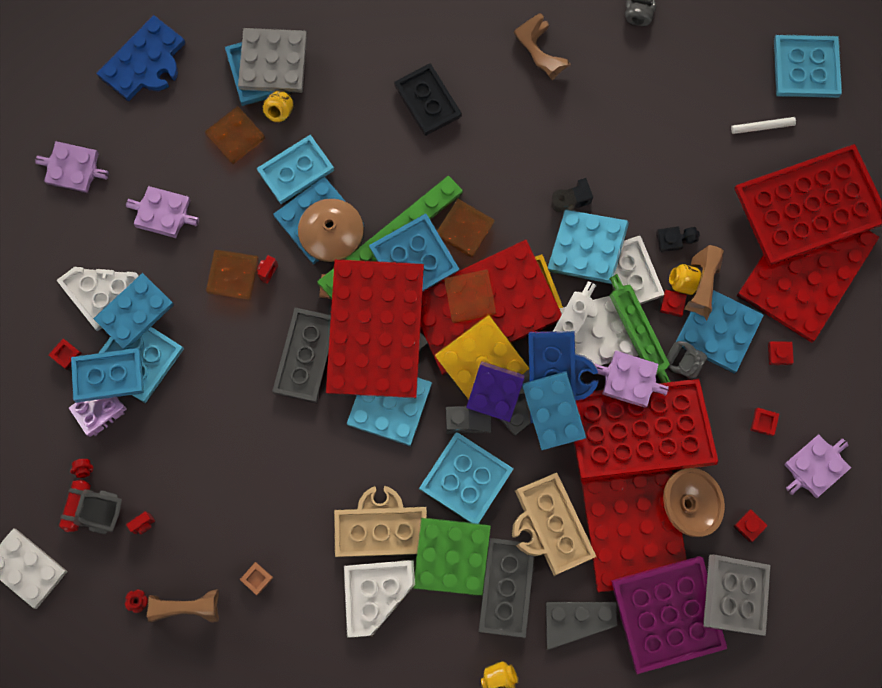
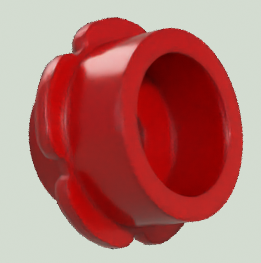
[70,459,93,478]
[125,590,148,613]

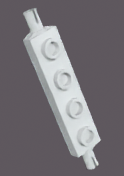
[553,281,596,337]

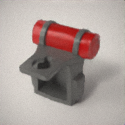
[59,479,122,534]

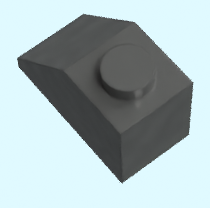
[446,406,491,434]

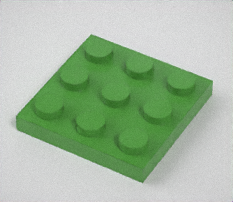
[413,517,491,596]

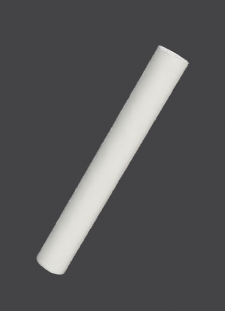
[731,117,796,134]

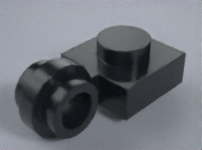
[656,226,700,252]

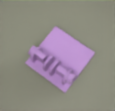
[69,397,127,437]

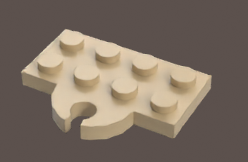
[512,473,596,576]
[334,486,427,557]

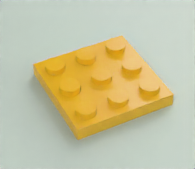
[435,315,529,400]

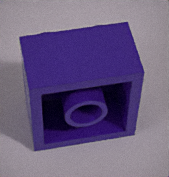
[466,361,525,422]

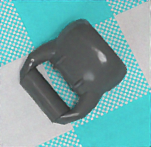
[625,0,656,26]
[666,341,707,380]

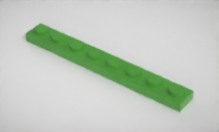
[317,175,463,300]

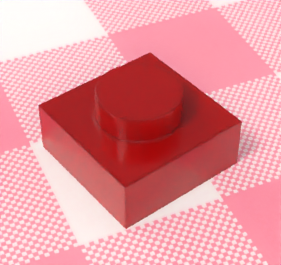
[257,255,278,284]
[660,289,687,317]
[48,338,82,370]
[768,341,794,365]
[751,407,779,436]
[734,509,768,542]
[126,511,155,534]

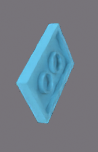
[257,134,335,204]

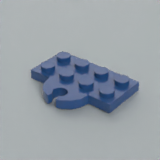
[97,15,186,101]
[528,331,598,423]

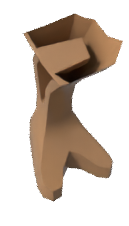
[514,14,571,80]
[685,245,724,321]
[147,589,219,622]

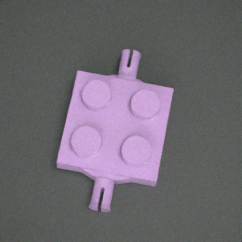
[35,141,109,193]
[126,186,199,238]
[595,351,668,408]
[784,434,851,499]

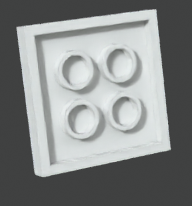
[559,296,638,366]

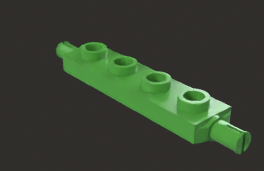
[609,274,671,383]

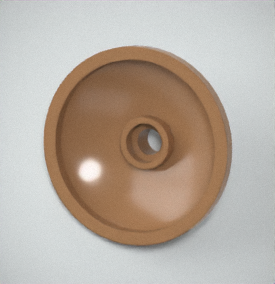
[298,199,364,262]
[664,468,725,537]

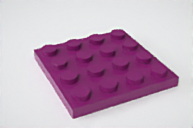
[611,556,727,674]

